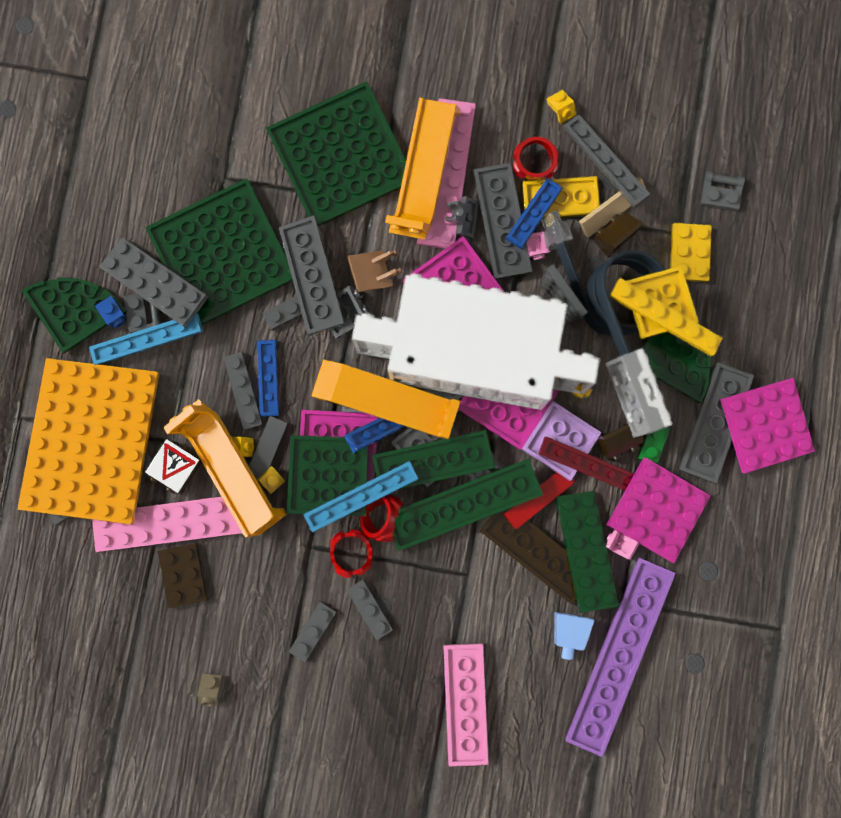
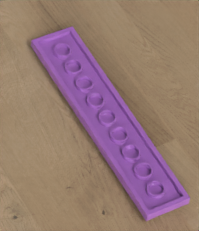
[565,558,675,757]

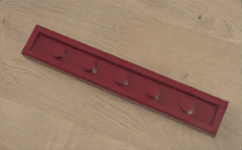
[538,436,634,491]

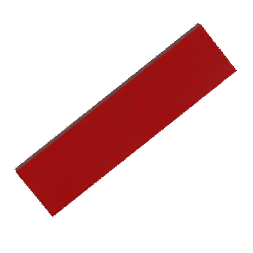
[503,472,575,530]

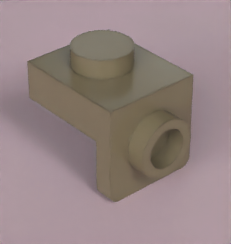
[197,673,222,707]

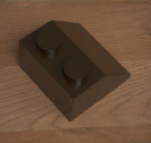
[593,212,643,257]
[596,424,644,461]

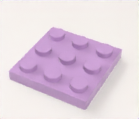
[521,401,601,481]

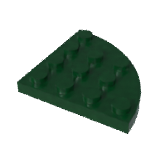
[22,278,127,354]
[643,331,711,404]

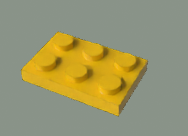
[670,223,711,282]

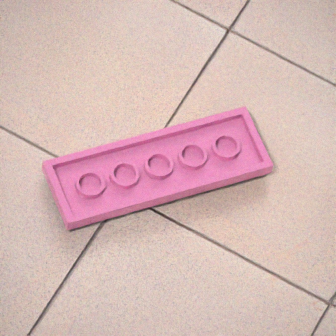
[444,643,488,766]

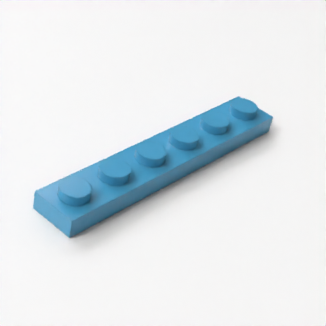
[89,313,203,365]
[303,461,418,532]

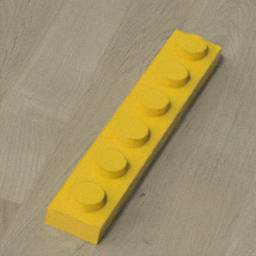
[609,278,723,356]

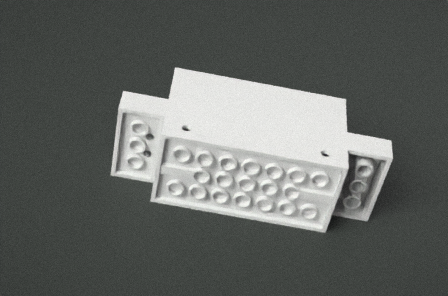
[352,274,599,410]

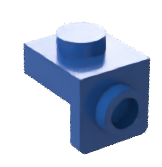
[95,296,127,328]

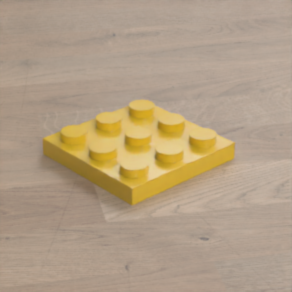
[626,266,699,339]

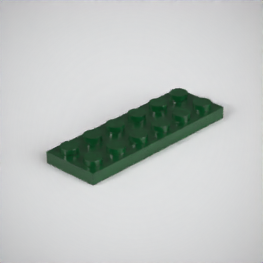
[372,430,495,489]
[555,491,619,613]

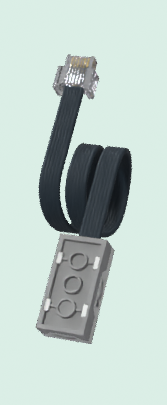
[541,210,672,437]

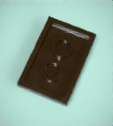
[157,543,208,608]

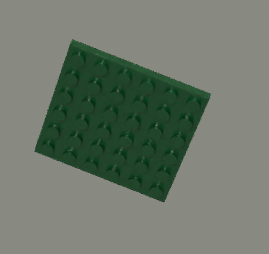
[266,81,406,226]
[145,178,293,325]

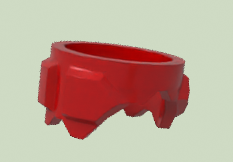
[513,137,559,180]
[360,495,404,542]
[330,529,373,578]

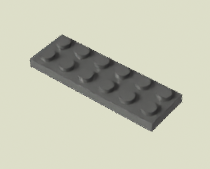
[473,163,532,280]
[279,216,345,336]
[99,237,208,328]
[679,362,754,483]

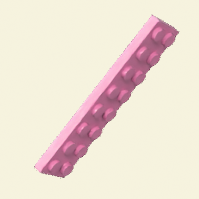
[417,98,475,249]
[92,497,242,552]

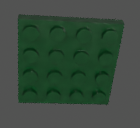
[287,435,368,516]

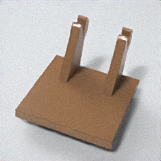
[348,250,402,293]

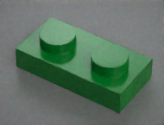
[637,427,670,464]

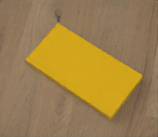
[522,176,600,218]

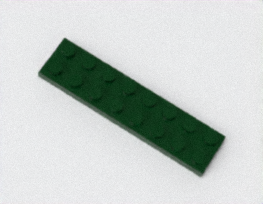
[384,459,543,551]

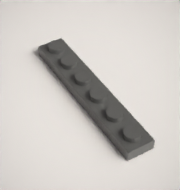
[564,115,650,209]

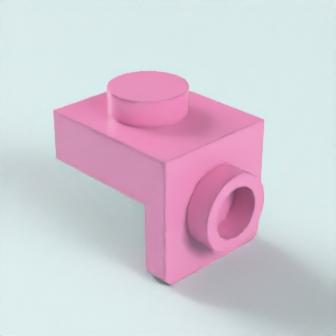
[526,232,549,260]
[606,530,639,561]

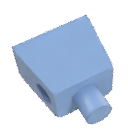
[554,612,594,660]

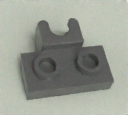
[445,196,479,239]

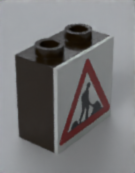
[145,439,202,494]

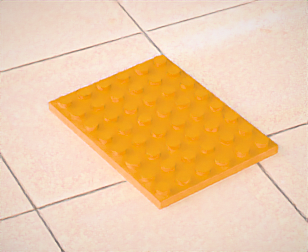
[17,358,159,525]

